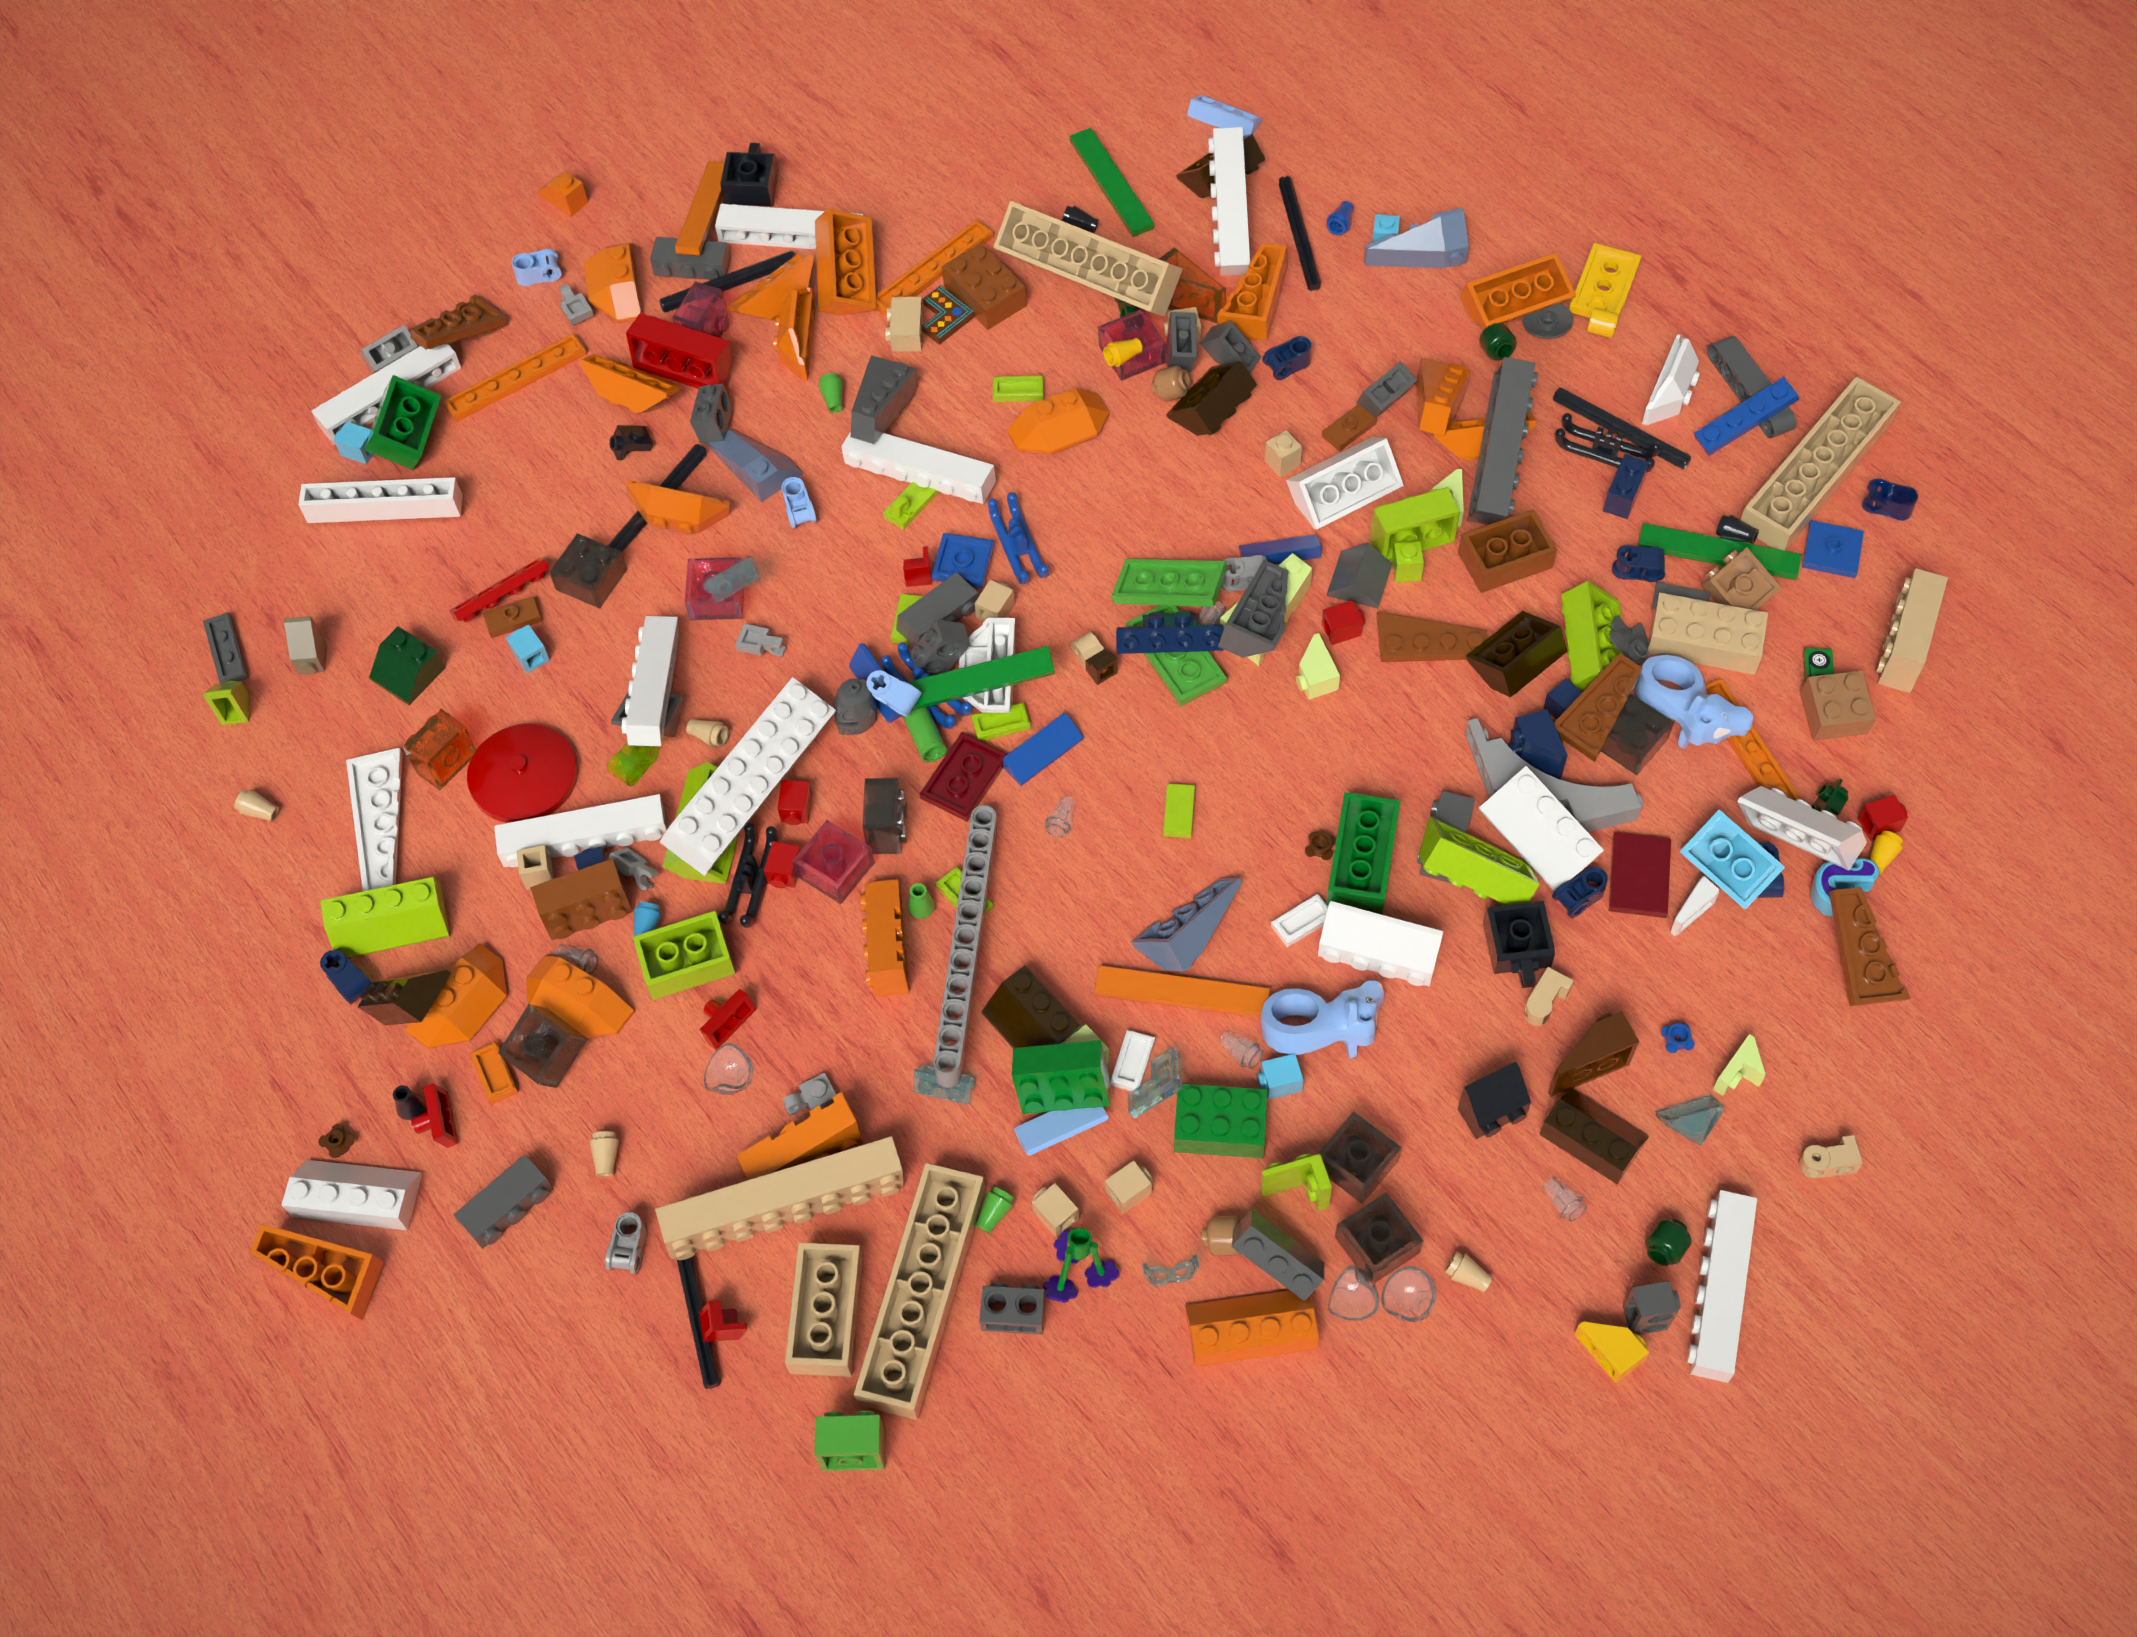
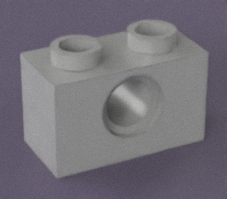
[358,324,418,373]

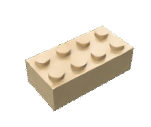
[1876,568,1948,693]
[1648,592,1768,675]
[785,1243,863,1377]

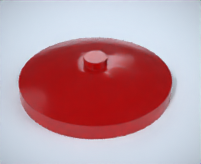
[467,724,578,823]

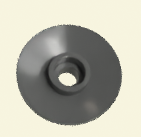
[1522,304,1573,339]

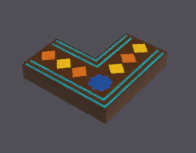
[922,285,975,345]

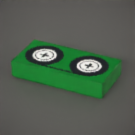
[1803,648,1834,682]

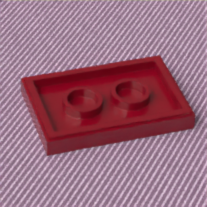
[919,732,1008,822]
[1608,832,1671,918]

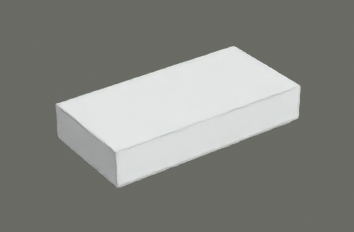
[1271,894,1328,947]
[1110,1030,1155,1093]

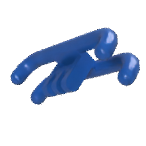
[987,492,1049,585]
[881,642,972,729]

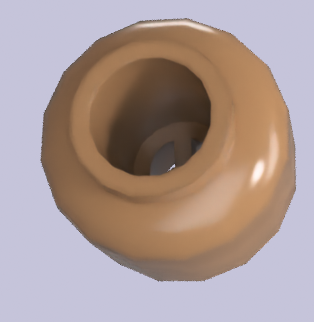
[1152,365,1191,401]
[1202,1215,1241,1256]

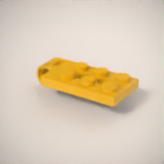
[1569,243,1642,339]

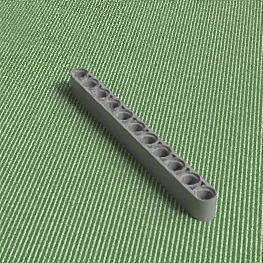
[934,805,997,1088]

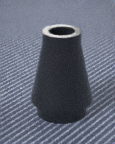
[1062,205,1099,233]
[1716,515,1759,544]
[393,1085,425,1120]

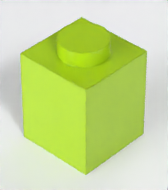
[1391,541,1424,583]

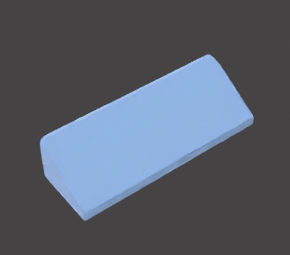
[1187,94,1262,136]
[1014,1107,1109,1156]

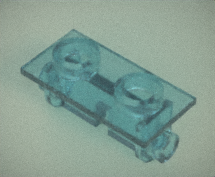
[703,555,761,603]
[913,1064,976,1105]

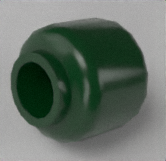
[1479,323,1517,361]
[1645,1219,1692,1266]

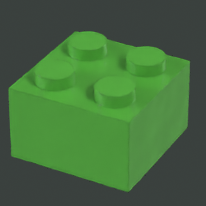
[814,1411,886,1471]

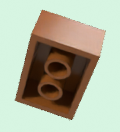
[942,243,1027,330]
[1458,510,1557,593]
[530,859,632,941]

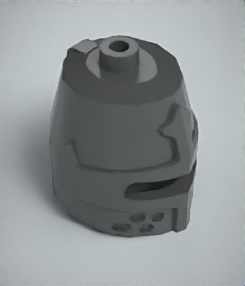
[833,678,877,735]

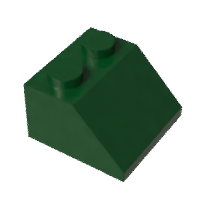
[369,626,445,706]

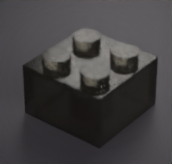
[549,533,627,609]
[1601,694,1674,775]
[862,778,908,854]
[498,1004,588,1088]
[1318,1111,1402,1204]
[1335,1192,1423,1285]

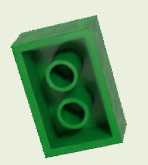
[364,375,441,470]
[1011,1040,1110,1114]
[1174,1084,1267,1159]

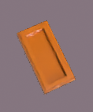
[469,1041,518,1105]

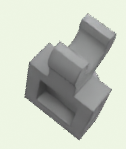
[559,284,594,326]
[735,624,786,657]
[608,847,658,890]
[783,1073,836,1116]

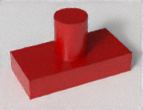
[699,989,756,1051]
[411,1083,458,1148]

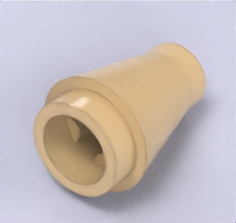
[686,718,729,748]
[234,789,279,822]
[589,1131,619,1177]
[1444,1251,1493,1293]

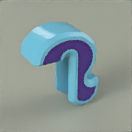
[1810,858,1880,917]

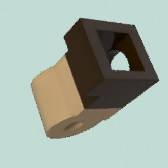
[1070,632,1117,685]

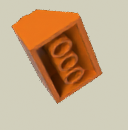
[815,208,877,316]
[1460,252,1577,329]
[1185,1290,1319,1367]

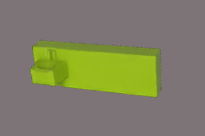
[883,482,940,530]

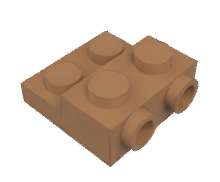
[1702,547,1782,610]

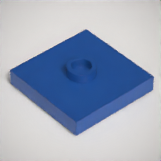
[1802,520,1864,578]
[931,533,994,588]

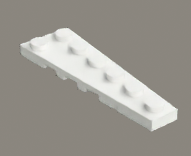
[346,748,403,891]

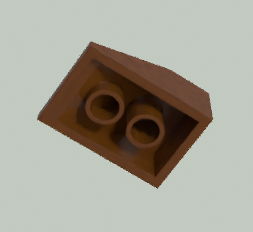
[1548,1011,1639,1097]

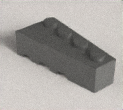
[850,355,917,444]

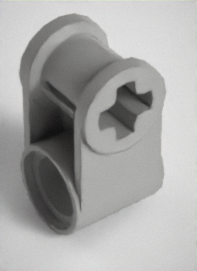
[1221,555,1267,592]
[605,1212,647,1275]

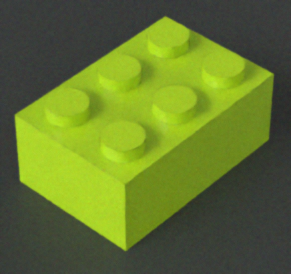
[1370,487,1460,561]
[633,911,735,1000]

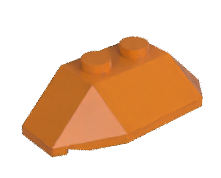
[583,243,641,323]
[726,252,814,320]
[773,287,816,381]
[580,353,680,413]
[1007,387,1109,454]
[1431,413,1536,461]
[626,480,730,534]
[405,943,507,1049]
[526,956,635,1039]

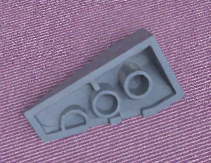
[1364,208,1469,268]
[705,427,802,502]
[1131,878,1242,972]

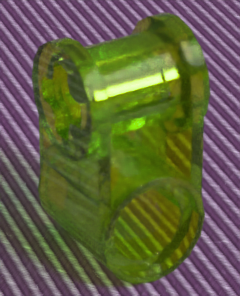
[607,742,658,786]

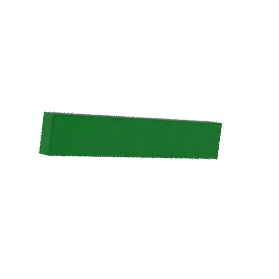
[1070,128,1154,237]
[1638,523,1802,580]
[895,646,1055,715]

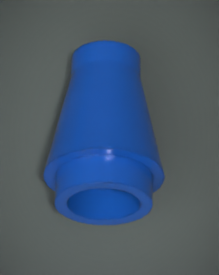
[1327,201,1354,235]

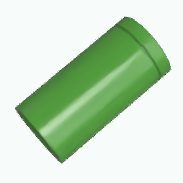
[902,707,947,763]

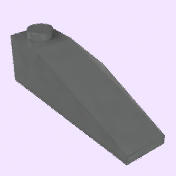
[1218,560,1288,658]

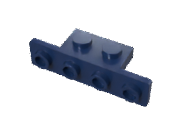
[1116,611,1224,654]

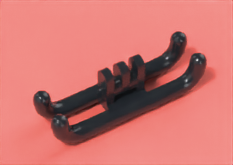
[1555,413,1661,473]
[718,823,778,928]

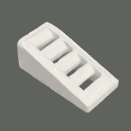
[1670,876,1719,936]

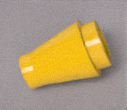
[1103,338,1142,367]
[1870,831,1903,875]

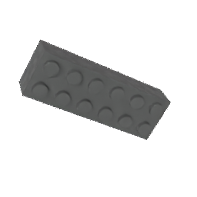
[1467,357,1538,525]

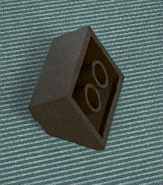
[1176,134,1265,199]
[1166,361,1257,436]
[1466,611,1568,697]
[981,965,1081,1048]
[358,970,451,1025]
[1540,1088,1649,1185]

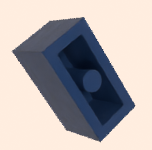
[1603,454,1649,520]

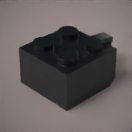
[720,143,778,206]
[1483,901,1555,988]

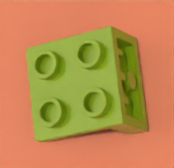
[1260,1154,1332,1211]

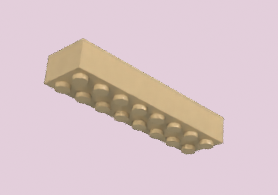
[993,201,1183,317]
[1740,377,1901,551]
[655,1136,904,1260]
[854,1163,986,1420]

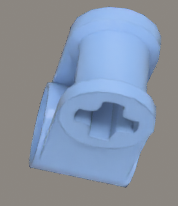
[512,249,562,286]
[782,477,817,529]
[867,670,922,717]

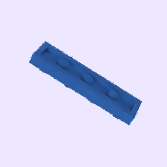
[1694,377,1799,456]

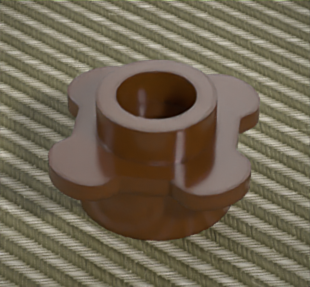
[1305,832,1336,861]
[318,1124,355,1158]

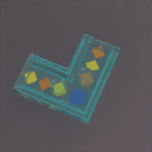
[1128,1048,1182,1118]

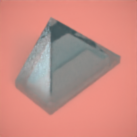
[1655,1095,1724,1146]

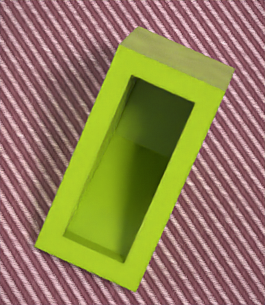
[204,681,250,725]

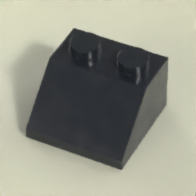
[1458,1061,1531,1139]

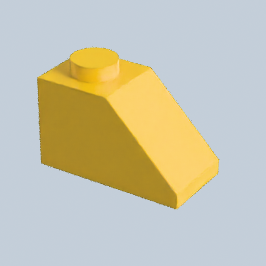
[1574,1321,1649,1383]

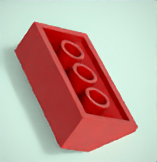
[626,313,732,389]

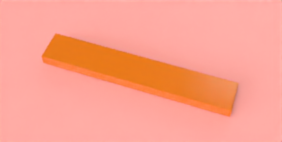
[675,161,725,255]
[876,219,994,318]
[442,333,587,422]
[1705,678,1802,801]
[1094,965,1270,1018]

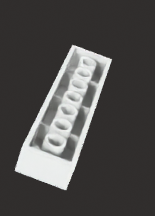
[660,677,836,876]

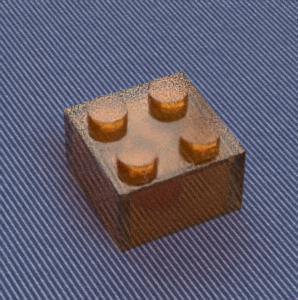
[402,709,476,790]

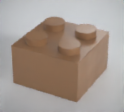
[1800,671,1876,741]

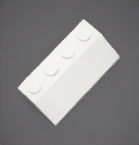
[1286,437,1404,530]
[1478,766,1604,891]
[1737,786,1867,871]
[1318,901,1444,987]
[281,1160,422,1231]

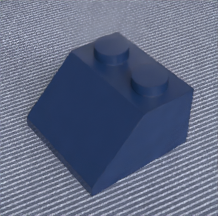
[1507,709,1568,780]

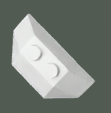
[1642,333,1700,425]
[959,618,1015,713]

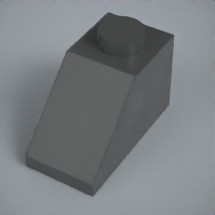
[1166,311,1197,372]
[1200,321,1261,373]

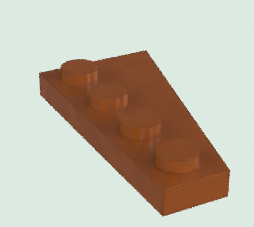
[410,294,507,350]
[1377,612,1488,662]
[1554,653,1642,762]
[1829,887,1910,1006]

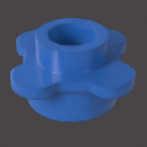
[1661,1023,1695,1053]

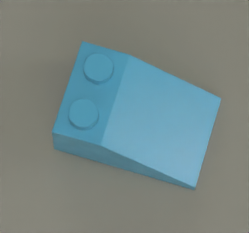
[1680,809,1785,910]

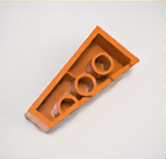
[1217,243,1287,341]
[1415,358,1470,436]
[860,879,909,997]
[736,1092,863,1181]
[249,1224,384,1320]

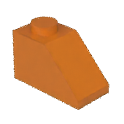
[537,171,588,217]

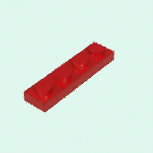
[449,558,550,622]

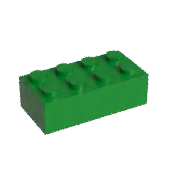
[1326,792,1400,915]

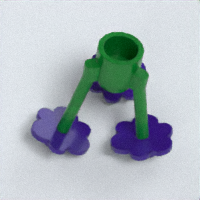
[1043,1227,1119,1303]

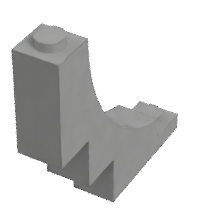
[1465,718,1643,832]

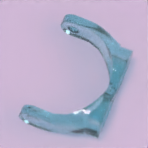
[1142,1255,1199,1286]

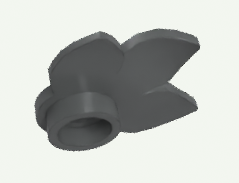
[1609,615,1649,665]

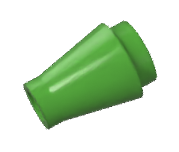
[818,373,843,413]
[907,883,935,919]
[975,1186,1014,1234]

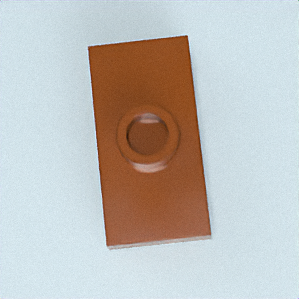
[1322,404,1377,452]
[483,596,542,638]

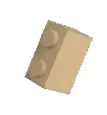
[886,297,923,352]

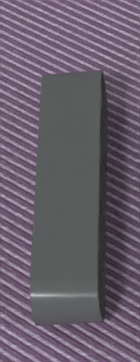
[1707,335,1797,439]

